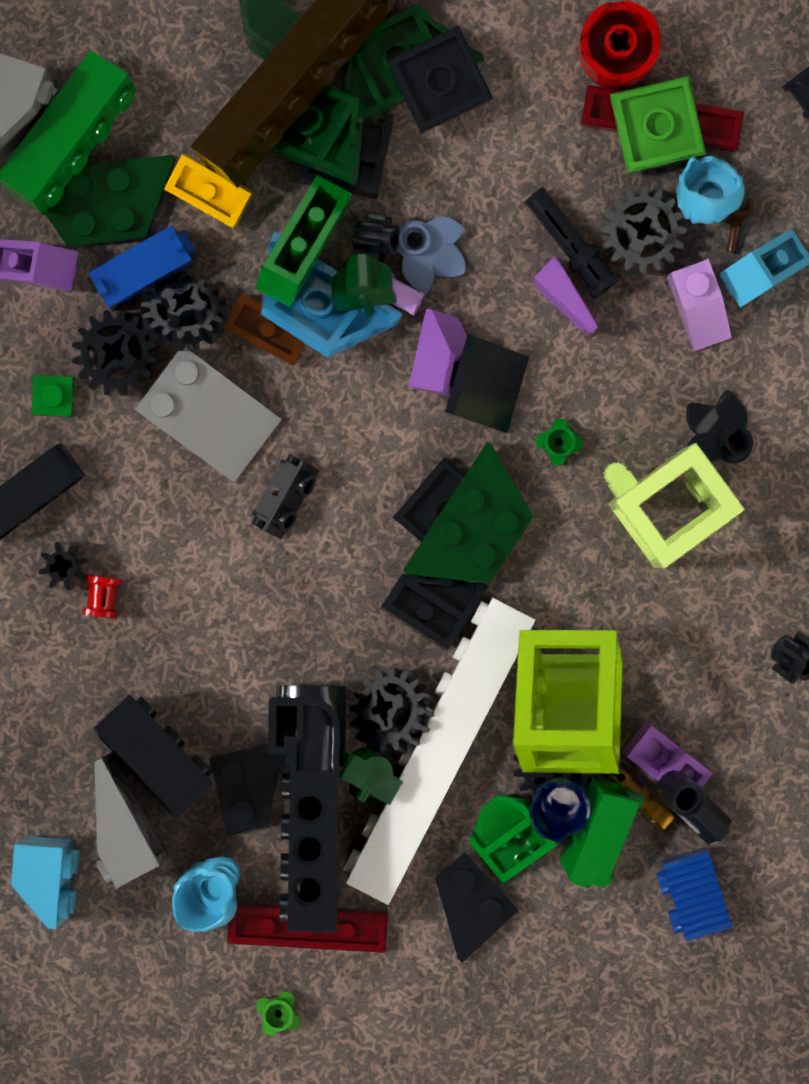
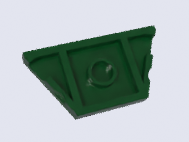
[345,5,484,122]
[270,86,365,185]
[45,155,175,248]
[403,442,533,584]

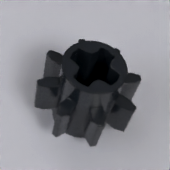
[352,212,400,263]
[38,542,89,590]
[771,631,809,684]

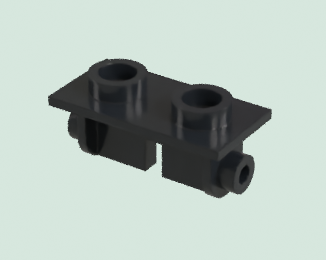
[251,454,320,539]

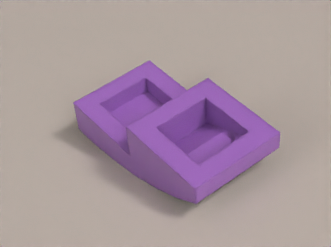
[622,721,713,798]

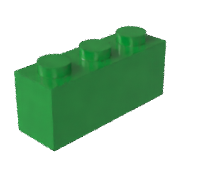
[255,175,352,307]

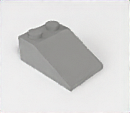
[0,53,60,164]
[135,347,282,483]
[94,752,167,889]

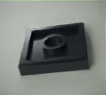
[386,26,493,135]
[445,335,529,433]
[393,457,465,542]

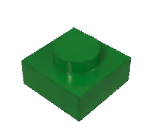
[31,375,75,417]

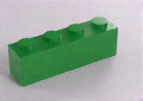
[0,50,137,216]

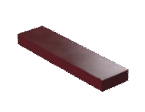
[580,85,744,153]
[227,903,388,953]

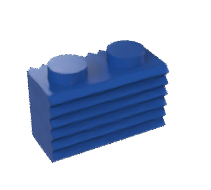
[656,847,732,942]

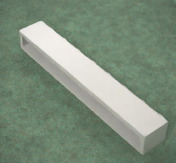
[343,597,535,905]

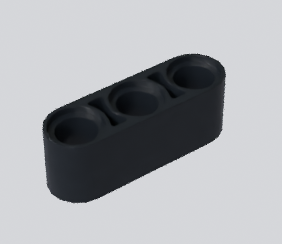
[0,443,86,540]

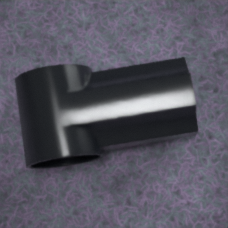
[656,770,732,845]

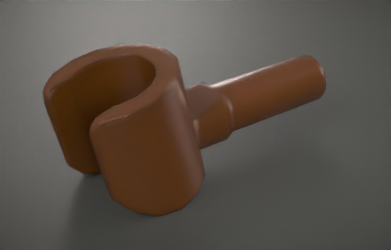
[726,198,753,254]

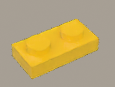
[164,153,254,228]

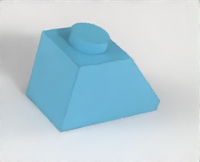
[719,229,809,308]

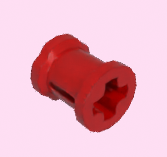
[82,575,122,619]

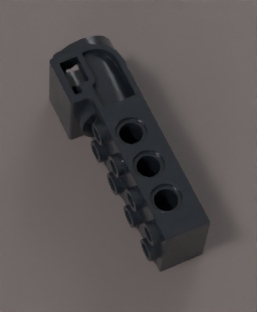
[268,685,346,932]

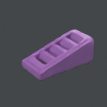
[532,256,598,336]

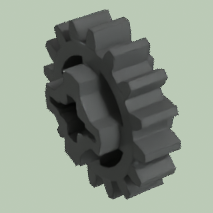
[599,187,687,275]

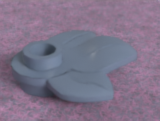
[397,217,466,294]

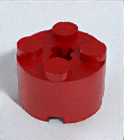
[578,1,661,90]

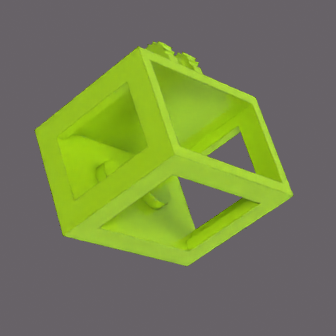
[513,630,623,774]

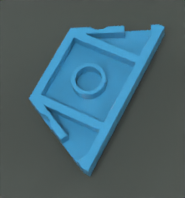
[261,231,403,358]

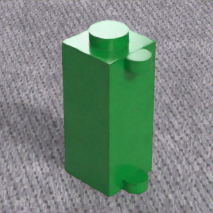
[559,777,645,888]

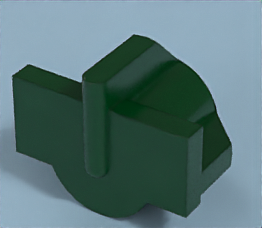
[331,253,397,316]
[339,748,403,805]

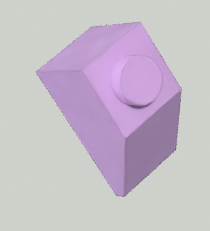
[667,259,732,352]

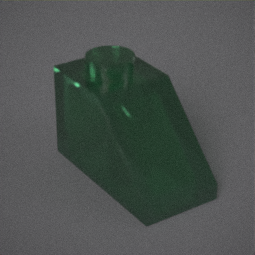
[239,0,302,61]

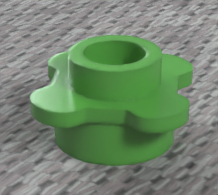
[256,991,300,1036]

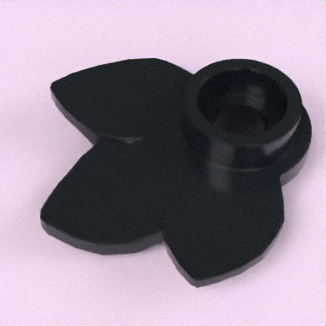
[686,390,753,464]

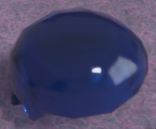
[529,777,592,843]

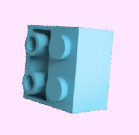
[11,835,80,930]

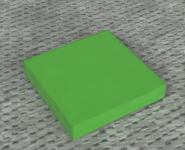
[610,76,706,174]

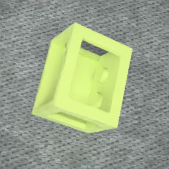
[603,443,745,568]

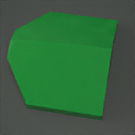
[469,794,560,883]

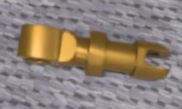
[608,767,675,831]

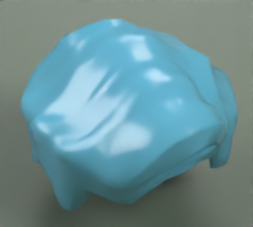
[676,155,745,225]
[172,857,241,932]

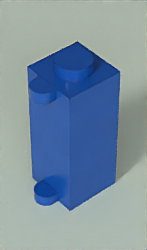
[89,225,196,311]

